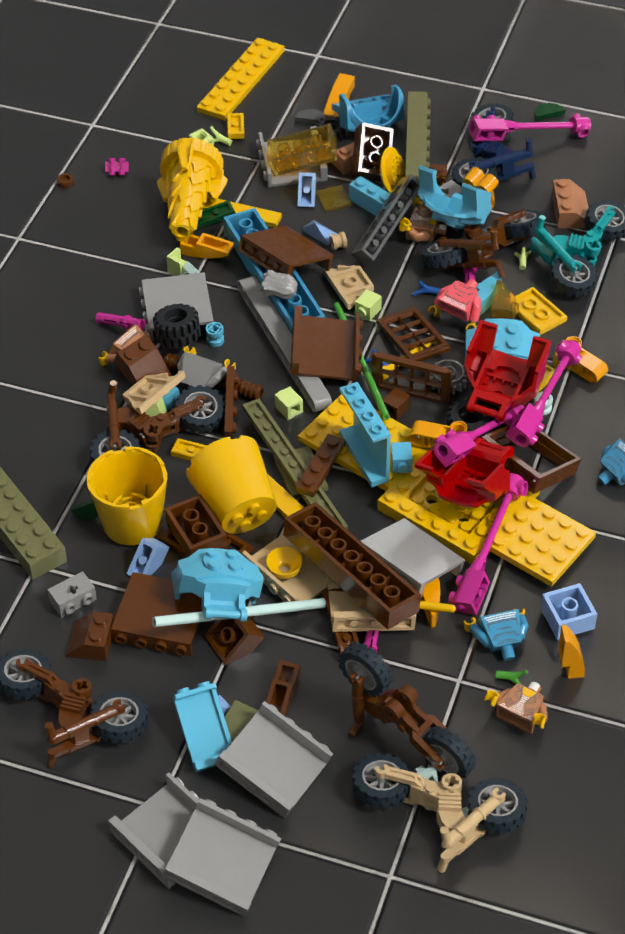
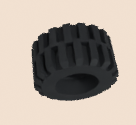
[153,303,201,348]
[446,398,494,441]

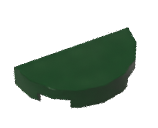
[534,103,566,121]
[70,499,99,521]

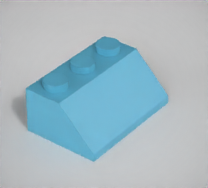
[349,176,391,216]

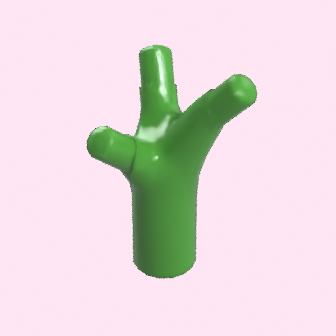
[496,670,528,684]

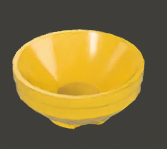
[266,546,303,579]

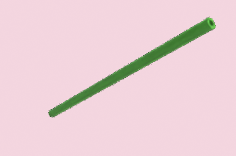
[333,302,390,420]

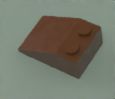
[113,334,172,386]

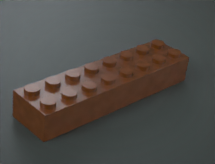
[283,502,421,630]

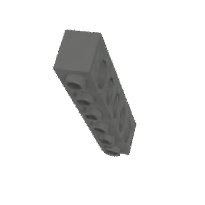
[351,174,420,265]

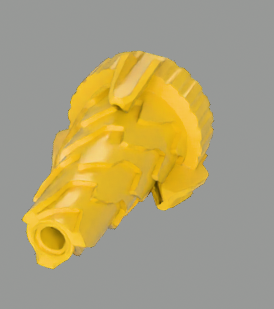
[157,138,228,242]

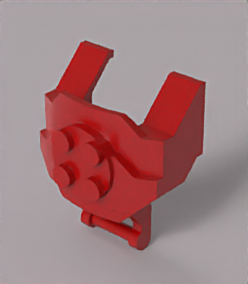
[464,320,552,422]
[414,437,514,508]

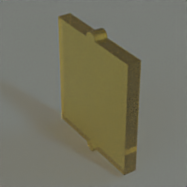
[316,185,352,212]

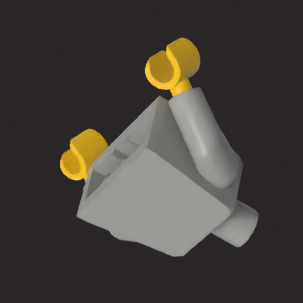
[177,346,236,389]

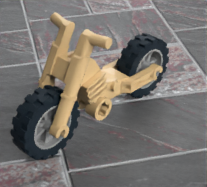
[352,753,528,873]

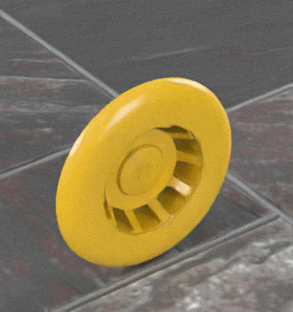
[380,147,406,193]

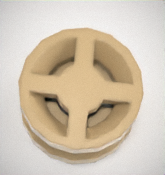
[329,231,347,251]

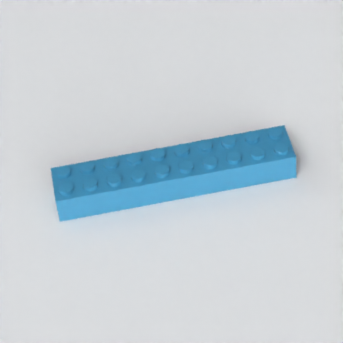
[223,208,326,334]

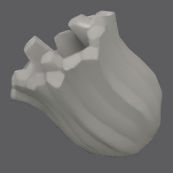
[260,270,298,299]

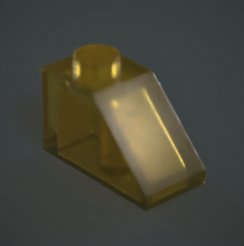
[490,280,519,319]

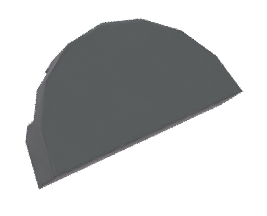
[295,109,325,124]

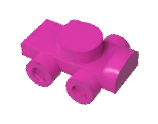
[105,158,129,175]

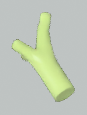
[210,126,232,146]
[514,247,531,270]

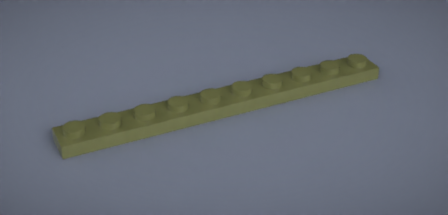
[242,399,348,530]

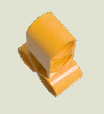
[462,167,499,210]
[552,336,608,383]
[408,420,467,449]

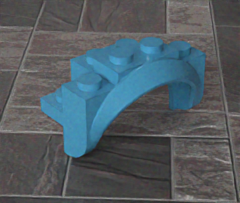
[332,85,404,132]

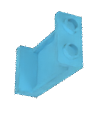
[173,681,232,772]

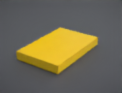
[505,287,567,335]

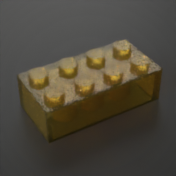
[267,124,337,176]

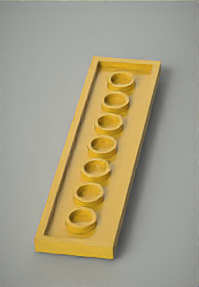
[197,38,285,121]

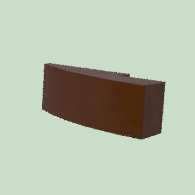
[266,660,302,717]

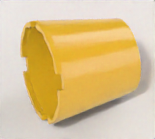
[186,435,277,534]
[87,447,167,545]

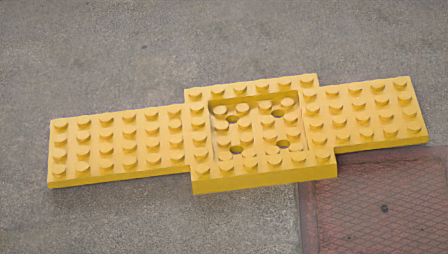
[298,394,596,587]

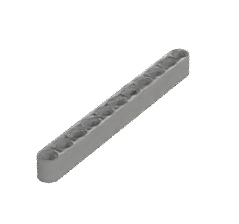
[237,276,332,413]

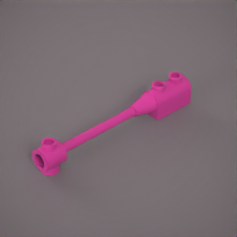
[469,114,591,141]
[505,339,582,447]
[434,405,524,467]
[449,473,528,615]

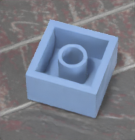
[541,583,597,640]

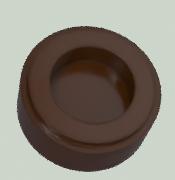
[57,173,74,189]

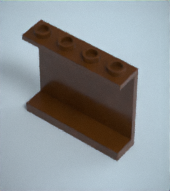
[238,225,333,276]
[290,305,363,381]
[111,572,202,657]

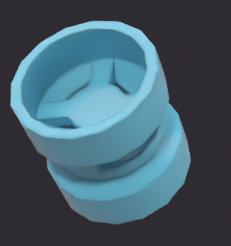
[206,322,224,347]

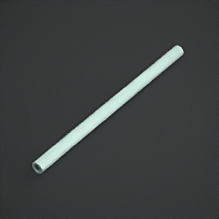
[152,598,326,627]

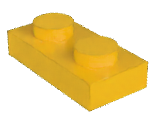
[227,113,245,139]

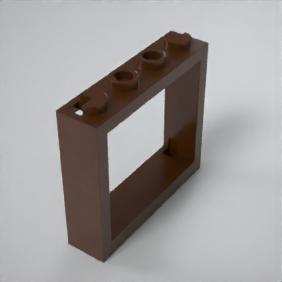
[481,424,581,494]

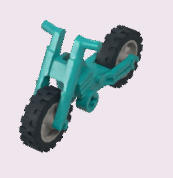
[528,199,625,298]

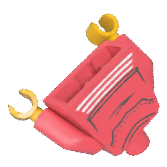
[428,279,481,330]

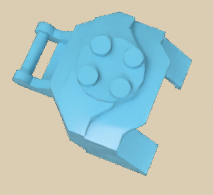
[417,165,492,229]
[465,318,540,360]
[171,548,263,622]

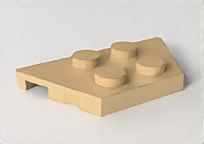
[322,265,374,310]
[122,371,186,414]

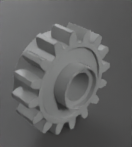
[429,360,468,395]

